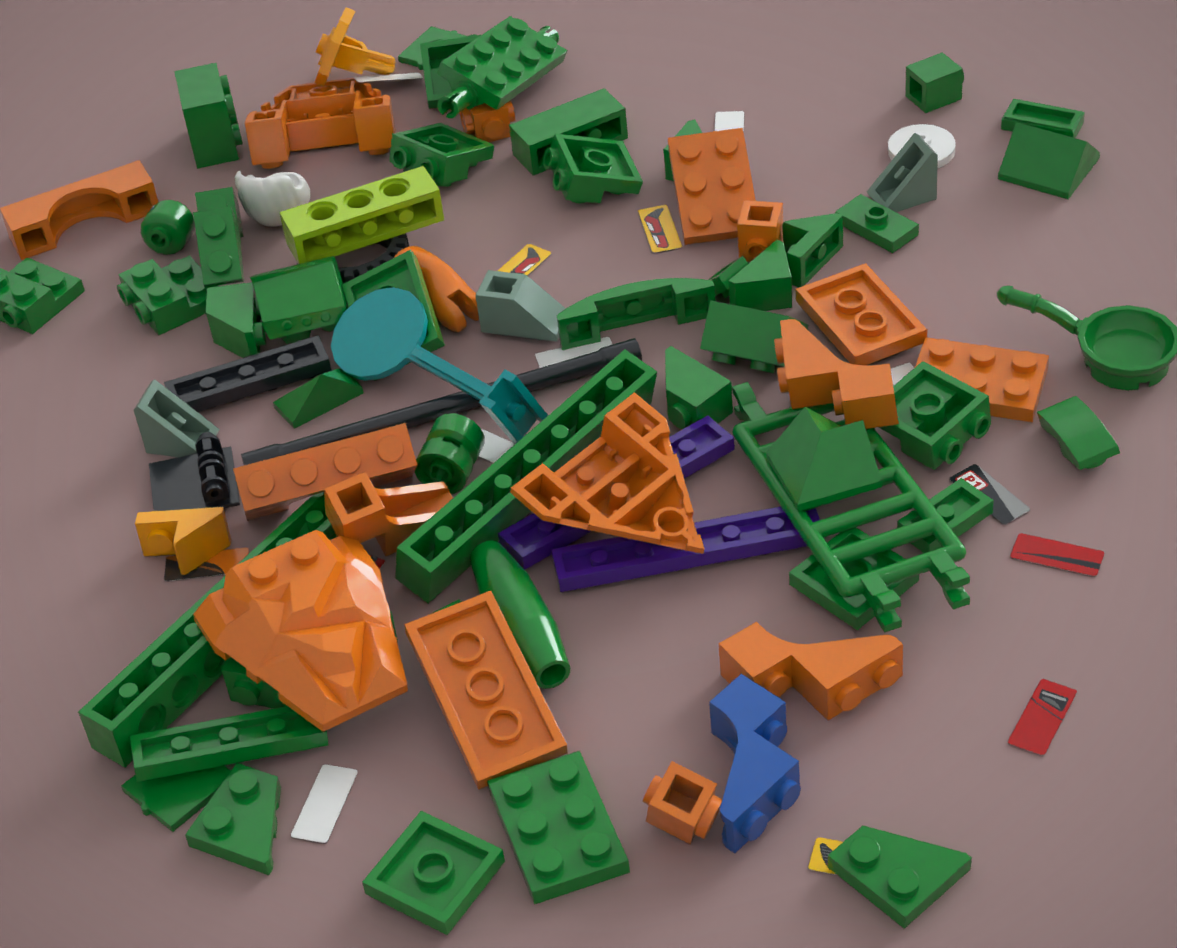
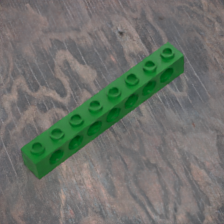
[78,492,337,768]

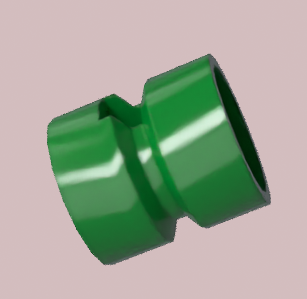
[414,413,485,494]

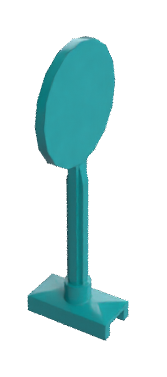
[331,287,548,444]

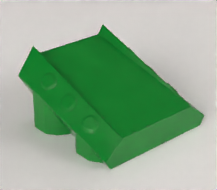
[250,256,348,345]

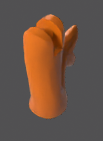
[394,246,479,332]

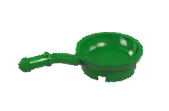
[997,286,1177,391]

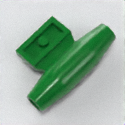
[431,540,571,689]

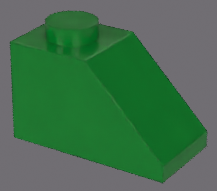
[665,346,733,429]

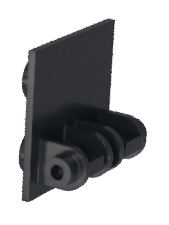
[149,432,240,511]

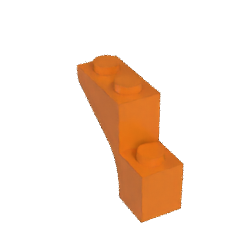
[774,319,899,429]
[324,472,453,557]
[719,622,903,721]

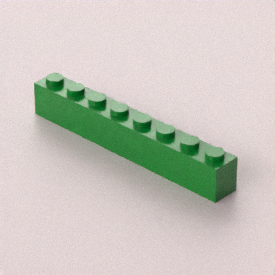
[395,349,657,604]

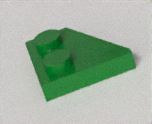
[185,763,281,875]
[827,825,972,929]

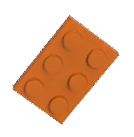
[668,128,756,245]
[795,263,927,365]
[915,337,1049,422]

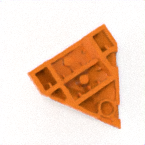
[510,392,705,554]

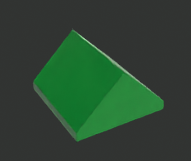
[998,122,1100,199]

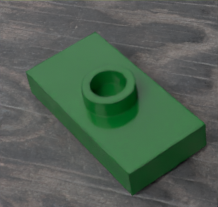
[835,194,919,253]

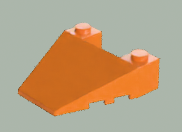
[245,78,396,169]

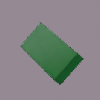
[1001,99,1085,138]

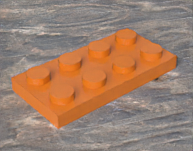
[404,591,567,790]

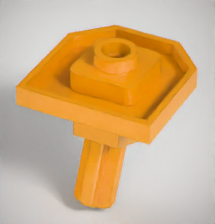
[314,7,395,87]

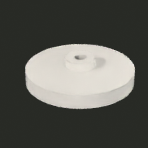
[888,124,956,168]

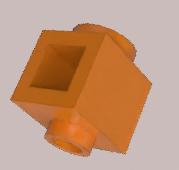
[459,100,516,142]
[737,200,783,262]
[643,761,722,844]

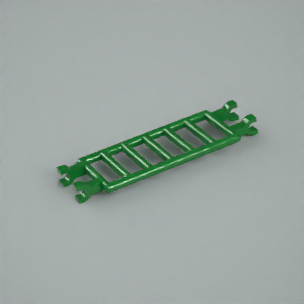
[732,382,970,633]

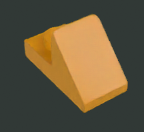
[135,507,231,575]

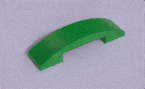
[556,278,716,350]

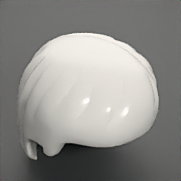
[235,171,310,227]

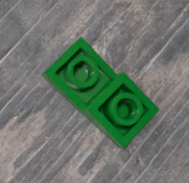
[1037,396,1120,470]

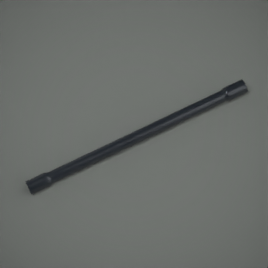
[241,338,642,465]

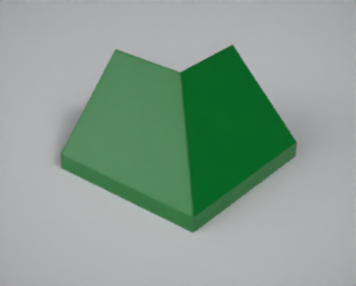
[766,407,882,511]

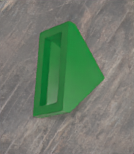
[273,368,364,429]

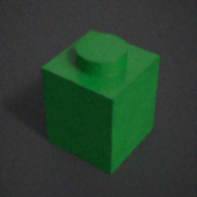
[905,52,964,113]

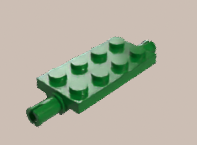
[437,16,568,119]

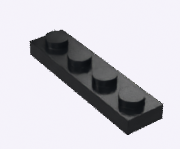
[164,335,332,413]

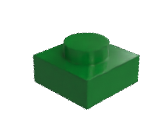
[708,256,749,298]

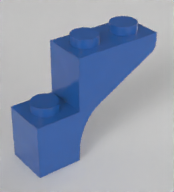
[709,674,801,853]

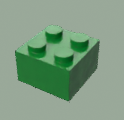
[174,63,243,169]

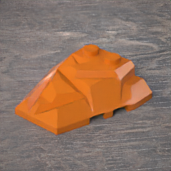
[193,530,408,732]

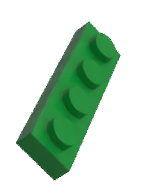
[130,706,329,782]

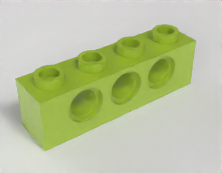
[279,166,444,264]

